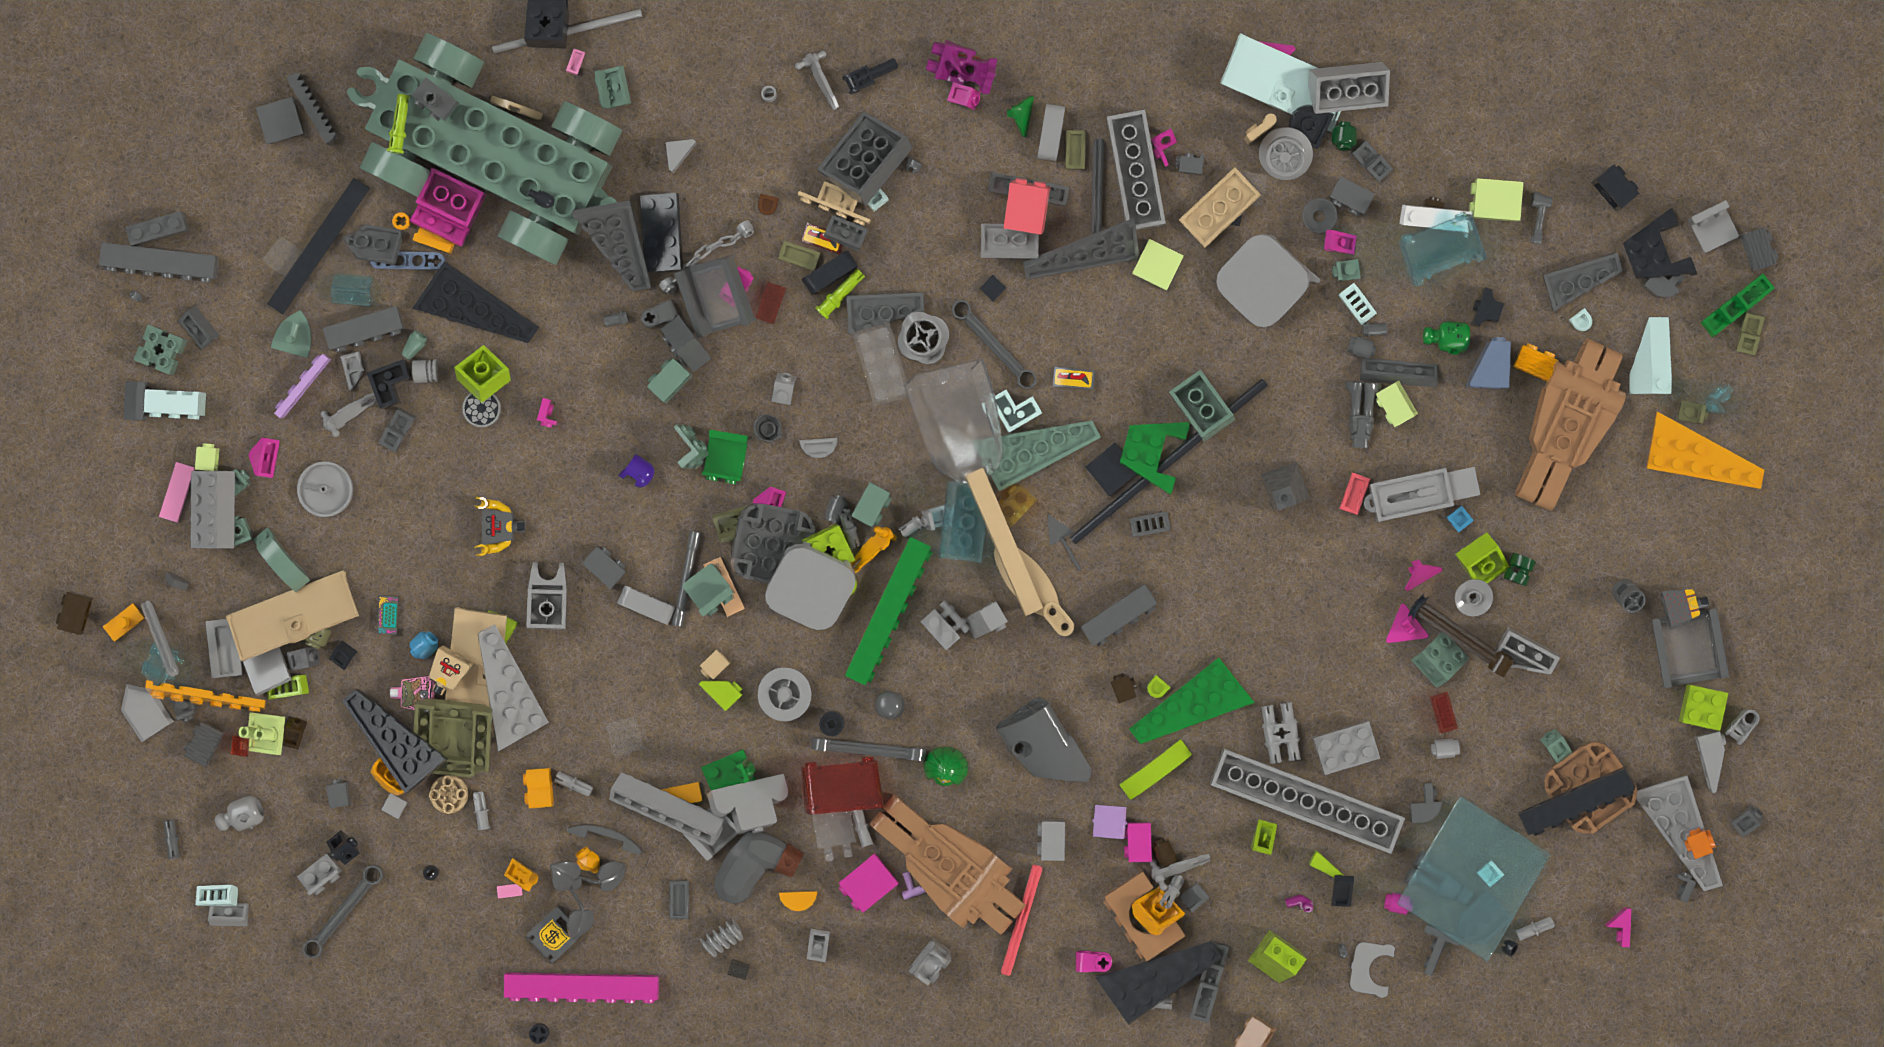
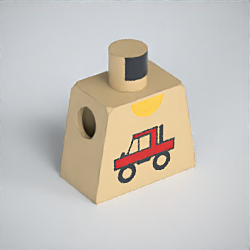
[429,646,474,695]

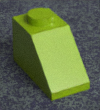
[699,681,743,711]

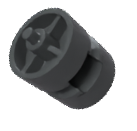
[1612,579,1646,613]

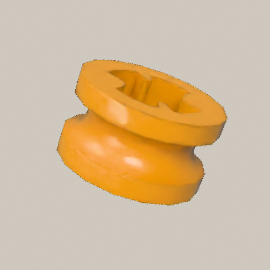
[392,212,410,230]

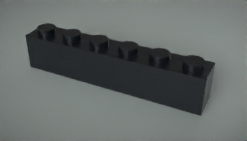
[1519,766,1636,836]

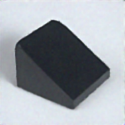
[329,641,358,670]

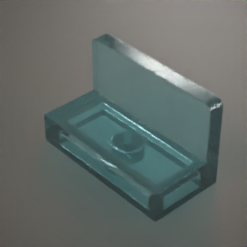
[331,273,373,306]

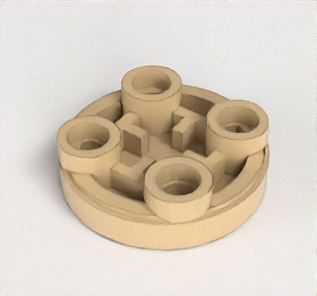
[429,775,469,814]

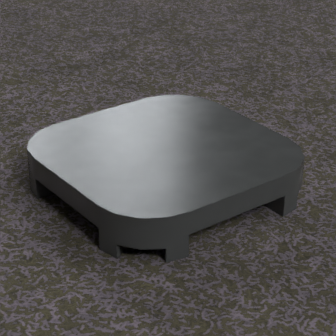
[731,503,815,583]

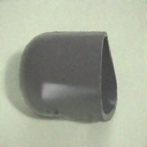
[875,691,905,720]

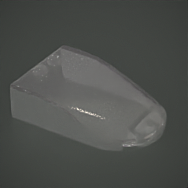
[904,358,1003,484]

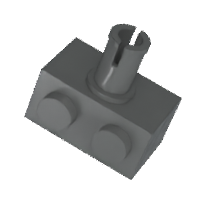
[411,77,459,121]

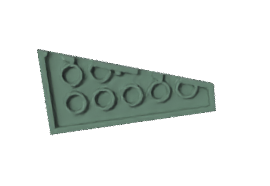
[973,421,1101,492]

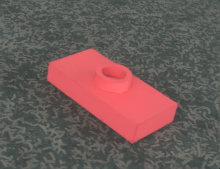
[1339,472,1370,515]

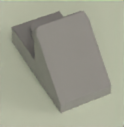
[807,929,830,962]

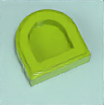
[1147,675,1170,698]

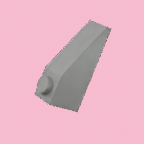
[1694,730,1726,793]

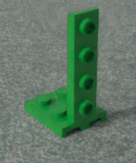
[701,749,756,790]

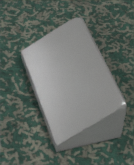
[208,903,249,926]

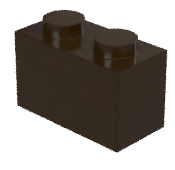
[56,592,93,635]

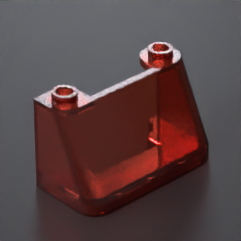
[801,757,884,815]

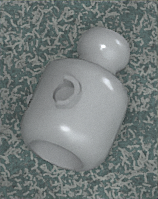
[215,795,264,831]

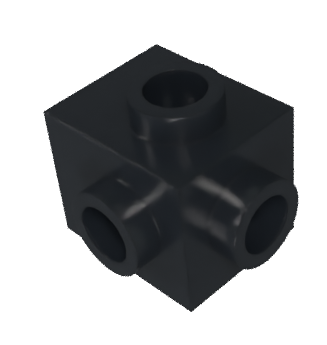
[326,830,360,865]

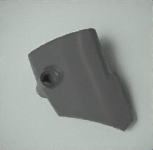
[996,697,1092,782]

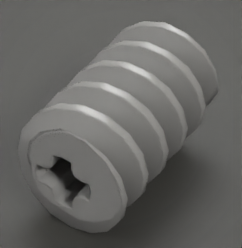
[700,918,743,957]

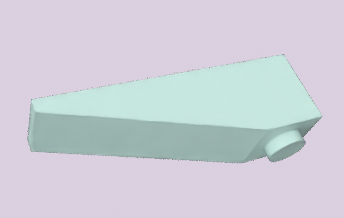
[1629,317,1672,394]

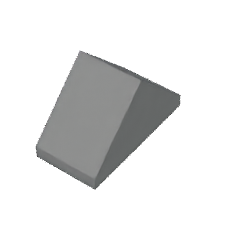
[666,139,697,173]

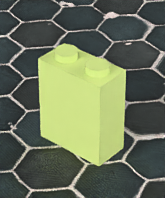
[1469,178,1523,222]

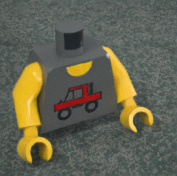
[474,497,526,557]

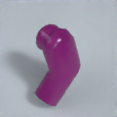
[1285,895,1313,913]

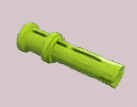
[386,94,410,154]
[815,268,865,319]

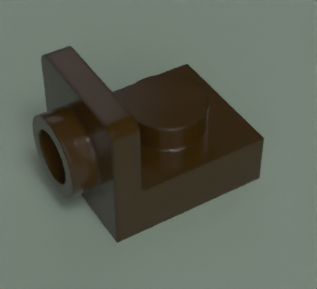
[282,716,307,750]

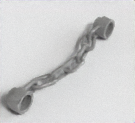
[659,220,754,295]

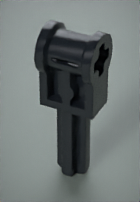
[842,58,898,95]

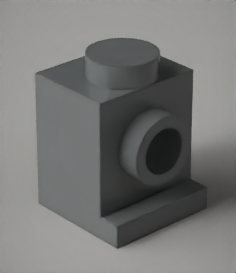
[1175,153,1204,176]

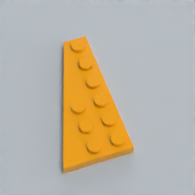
[1646,412,1764,489]
[145,680,266,712]

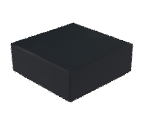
[979,275,1006,302]

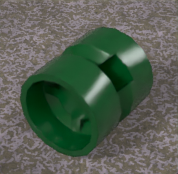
[1503,553,1536,586]

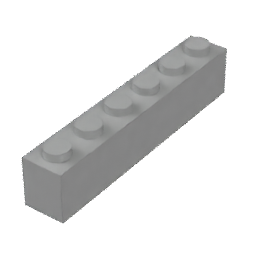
[609,772,725,846]

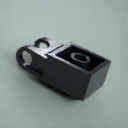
[524,0,569,49]

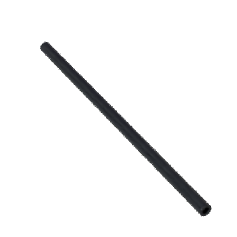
[1070,379,1268,545]

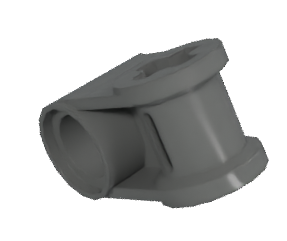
[641,300,678,328]

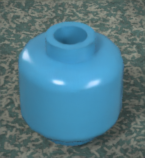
[410,631,438,660]

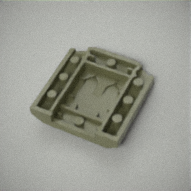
[414,698,493,778]

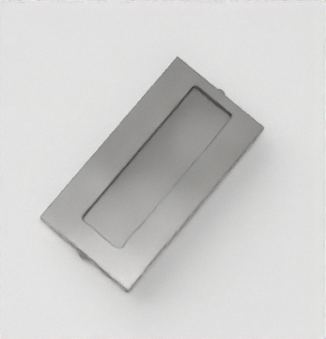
[205,619,243,678]

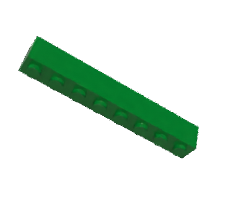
[845,537,933,686]

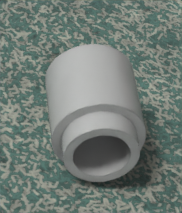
[1431,738,1460,759]

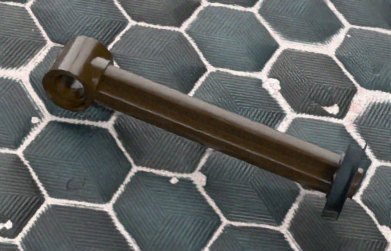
[1408,593,1515,677]

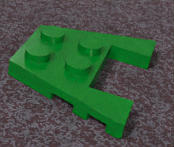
[1120,422,1190,495]

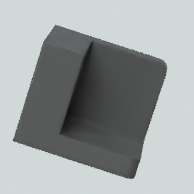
[1180,882,1209,912]

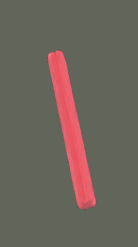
[1001,865,1042,976]

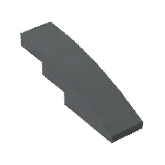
[987,172,1069,206]
[1190,940,1229,1023]

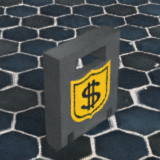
[525,905,582,964]

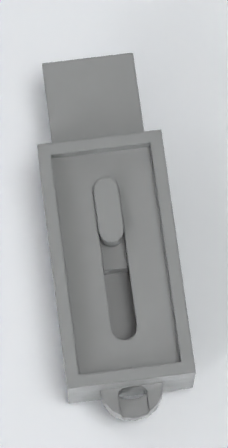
[1364,467,1480,522]

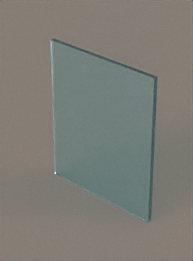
[1397,796,1551,962]

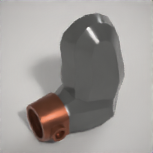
[714,831,804,904]

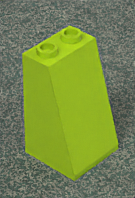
[1248,930,1307,983]

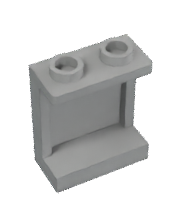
[683,807,738,861]

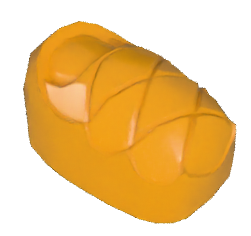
[371,758,404,795]

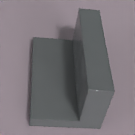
[123,381,149,421]

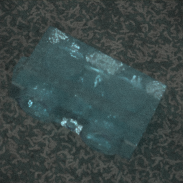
[1704,384,1734,414]

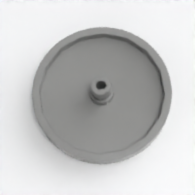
[297,462,353,517]

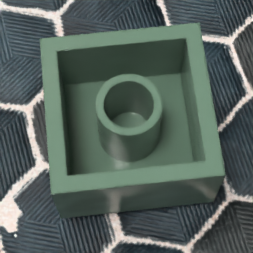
[647,358,693,403]
[852,482,892,527]

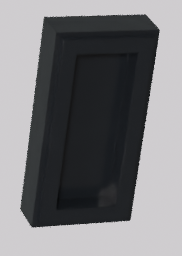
[1331,875,1354,907]

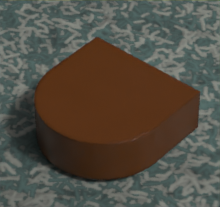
[758,194,779,215]

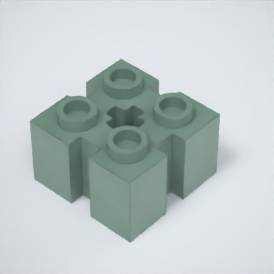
[134,325,188,375]

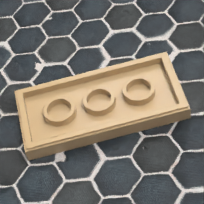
[1179,167,1261,248]

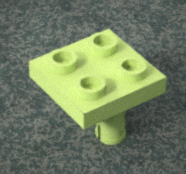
[239,712,285,755]

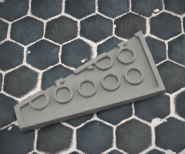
[477,624,549,751]
[1636,775,1723,891]

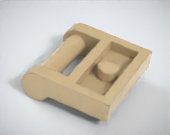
[1244,114,1276,145]

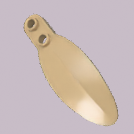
[994,548,1074,636]

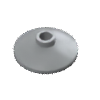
[1455,579,1493,617]

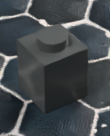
[326,779,351,808]

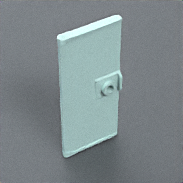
[1220,33,1341,132]

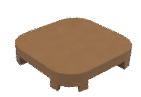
[1544,741,1637,834]

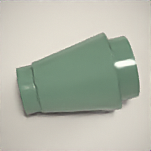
[401,330,427,360]

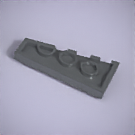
[1542,252,1622,312]
[847,292,924,334]

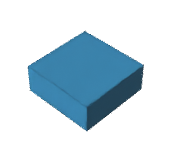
[1446,506,1474,532]

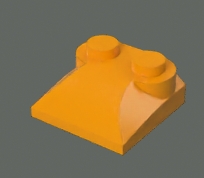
[1132,886,1185,935]

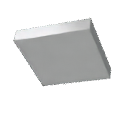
[243,647,292,696]

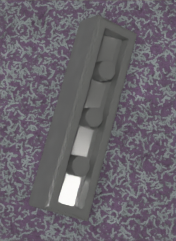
[1360,358,1438,388]

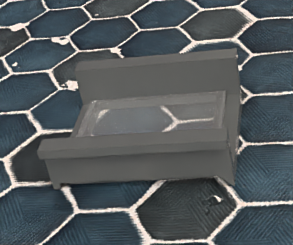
[674,254,757,338]
[1652,608,1729,688]

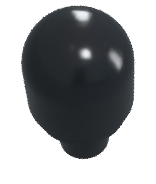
[528,189,555,209]

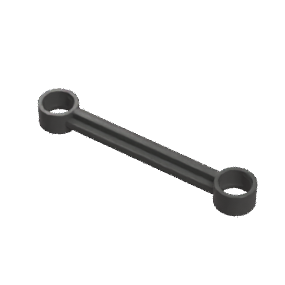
[952,300,1037,389]
[811,737,926,761]
[302,865,384,959]

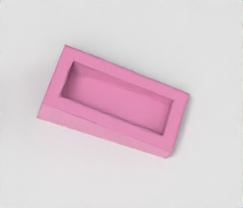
[566,49,585,76]
[497,884,523,899]

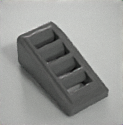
[1129,512,1170,537]

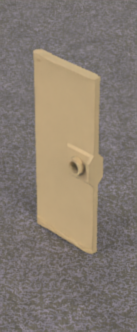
[226,570,359,661]
[445,607,507,738]

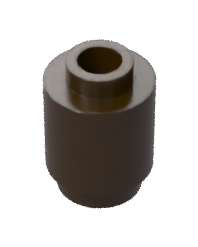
[1152,838,1177,867]

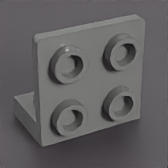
[1687,200,1739,253]

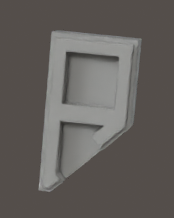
[340,351,364,391]

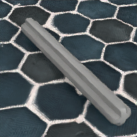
[141,601,179,677]

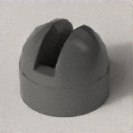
[906,157,923,173]

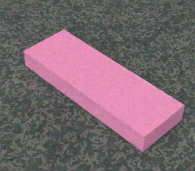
[159,462,195,522]

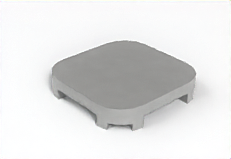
[1216,233,1310,327]
[765,542,856,630]

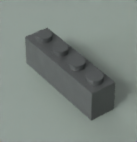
[323,306,405,353]
[1080,584,1157,647]

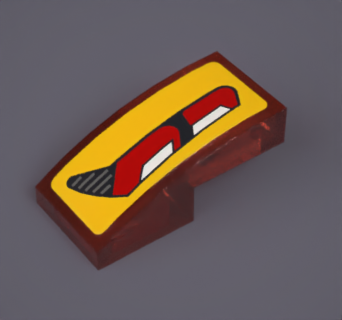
[801,223,843,255]

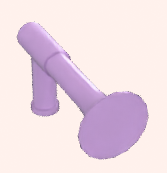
[902,872,926,900]

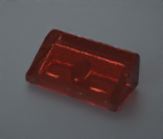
[1429,691,1458,734]

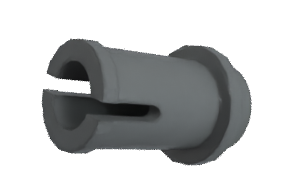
[604,310,629,327]
[1362,323,1387,338]

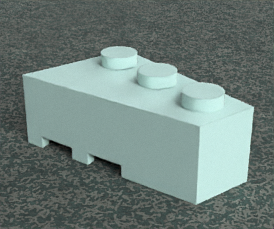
[144,389,206,419]

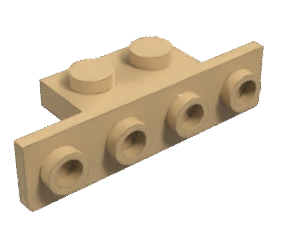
[798,181,871,226]

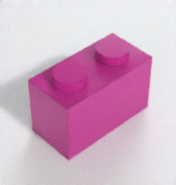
[1124,822,1152,862]

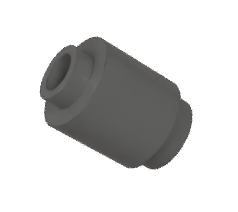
[1347,336,1377,360]
[824,494,848,524]

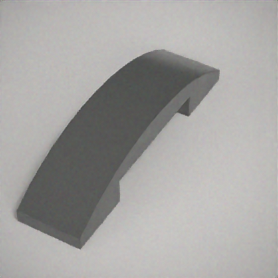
[567,824,643,855]

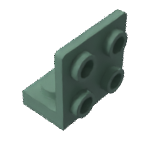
[1411,632,1469,688]

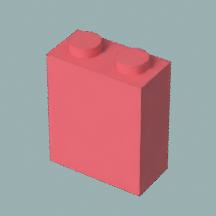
[1003,178,1051,234]

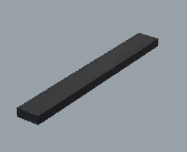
[267,178,370,314]

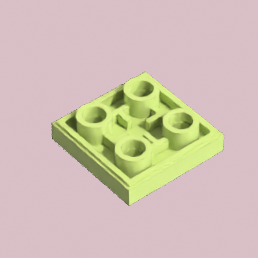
[1132,239,1183,291]

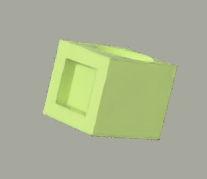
[195,443,219,471]

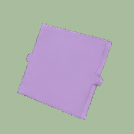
[1092,805,1127,839]

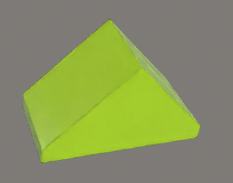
[1251,819,1277,855]

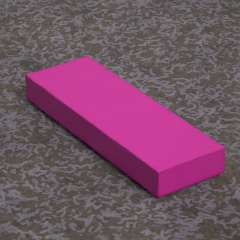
[410,204,470,247]

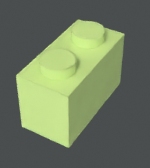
[1376,381,1418,427]

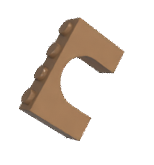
[1103,870,1185,961]

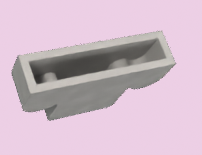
[707,774,788,834]

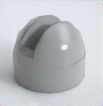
[761,86,777,103]

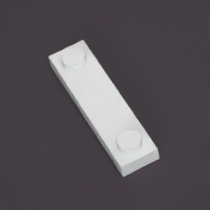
[1399,205,1473,231]

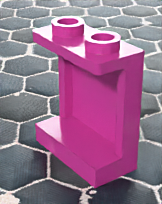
[839,853,899,913]

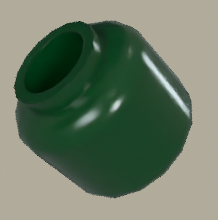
[1332,121,1357,151]

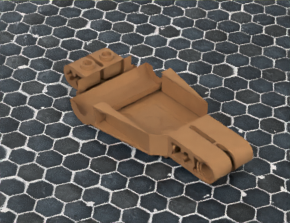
[1515,338,1626,511]
[869,794,1026,935]

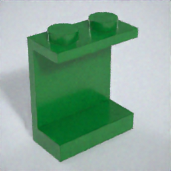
[702,430,749,485]

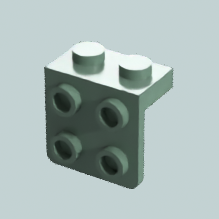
[674,424,709,469]
[683,564,735,617]

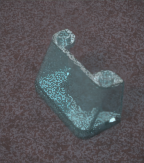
[1398,212,1487,287]

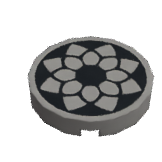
[463,393,501,427]

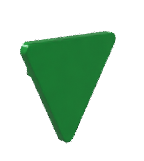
[1007,96,1034,137]

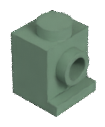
[234,516,254,546]

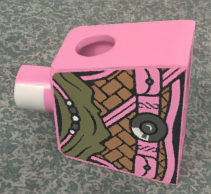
[390,676,435,710]

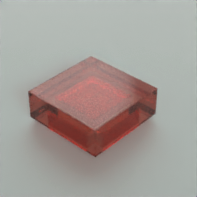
[231,735,250,757]

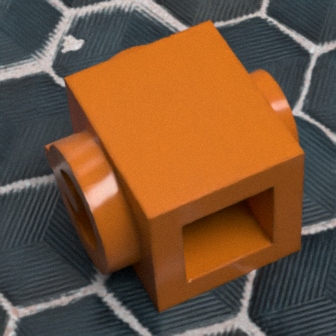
[1684,827,1716,859]

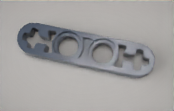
[370,252,446,270]

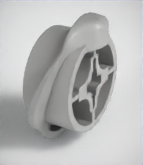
[898,312,949,364]

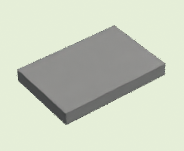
[981,224,1039,258]

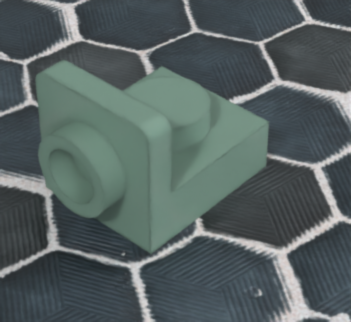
[1332,259,1361,282]
[233,469,251,497]
[1540,729,1573,763]

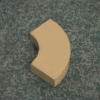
[490,96,543,120]

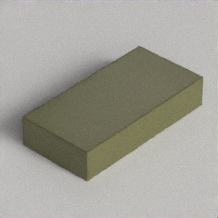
[1066,130,1085,169]
[778,241,821,271]

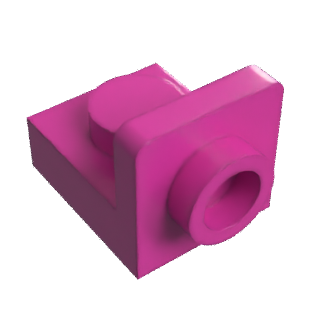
[947,82,980,110]
[537,398,558,428]

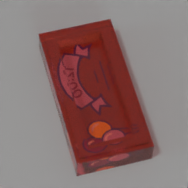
[756,282,786,324]

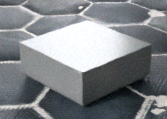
[381,793,408,819]

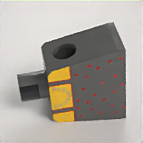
[1661,589,1709,630]

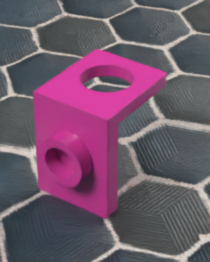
[1151,128,1177,167]

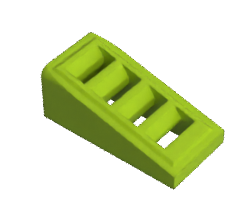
[267,675,309,700]
[1309,850,1344,877]

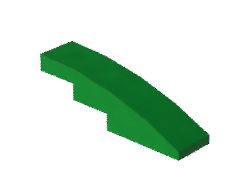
[1700,273,1775,337]

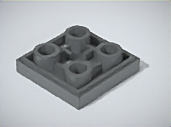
[256,97,304,145]

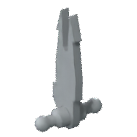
[795,51,839,110]
[321,392,377,437]
[1150,854,1210,891]

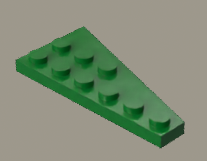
[1129,657,1255,744]

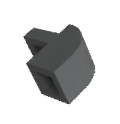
[1642,274,1686,298]
[1409,782,1442,823]

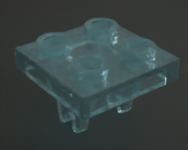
[141,642,184,685]

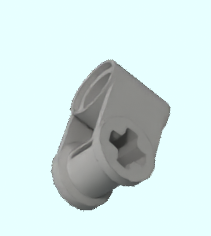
[1724,708,1760,745]

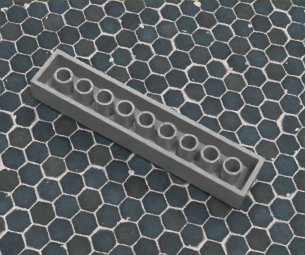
[1210,748,1405,854]

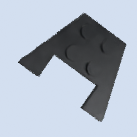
[1623,208,1697,279]

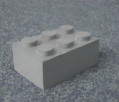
[1312,721,1380,775]

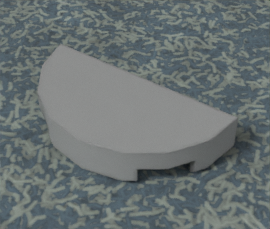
[799,438,838,458]

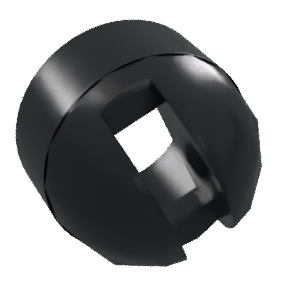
[423,865,439,881]
[1501,940,1518,957]

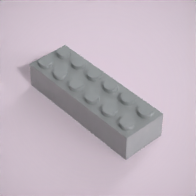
[1106,110,1166,230]

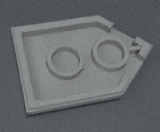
[121,684,174,742]

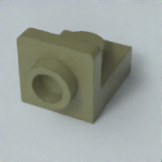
[1677,401,1708,424]

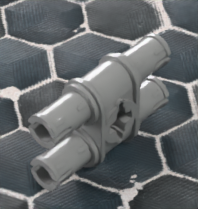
[1261,702,1301,764]

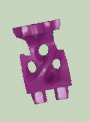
[926,40,997,94]

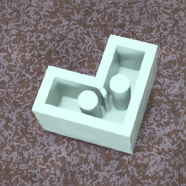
[990,390,1042,433]

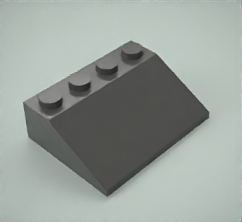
[817,112,913,206]

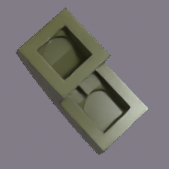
[1736,311,1765,355]

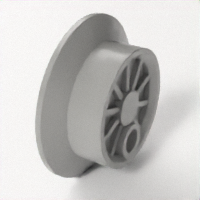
[1259,127,1313,180]
[758,667,811,721]

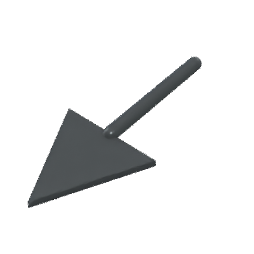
[1048,514,1081,571]

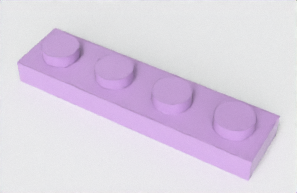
[274,354,331,418]

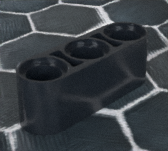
[801,250,858,296]

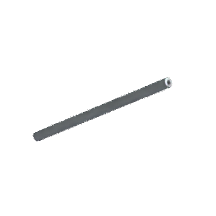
[492,9,642,54]

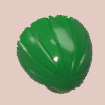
[924,746,968,786]

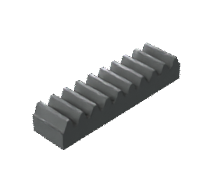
[286,73,339,145]

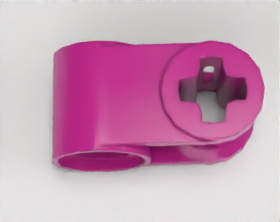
[1075,951,1112,972]

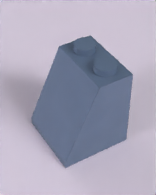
[1466,337,1511,389]

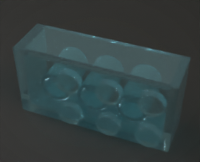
[939,481,986,563]

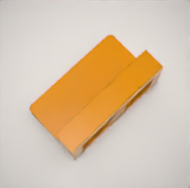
[413,227,454,254]

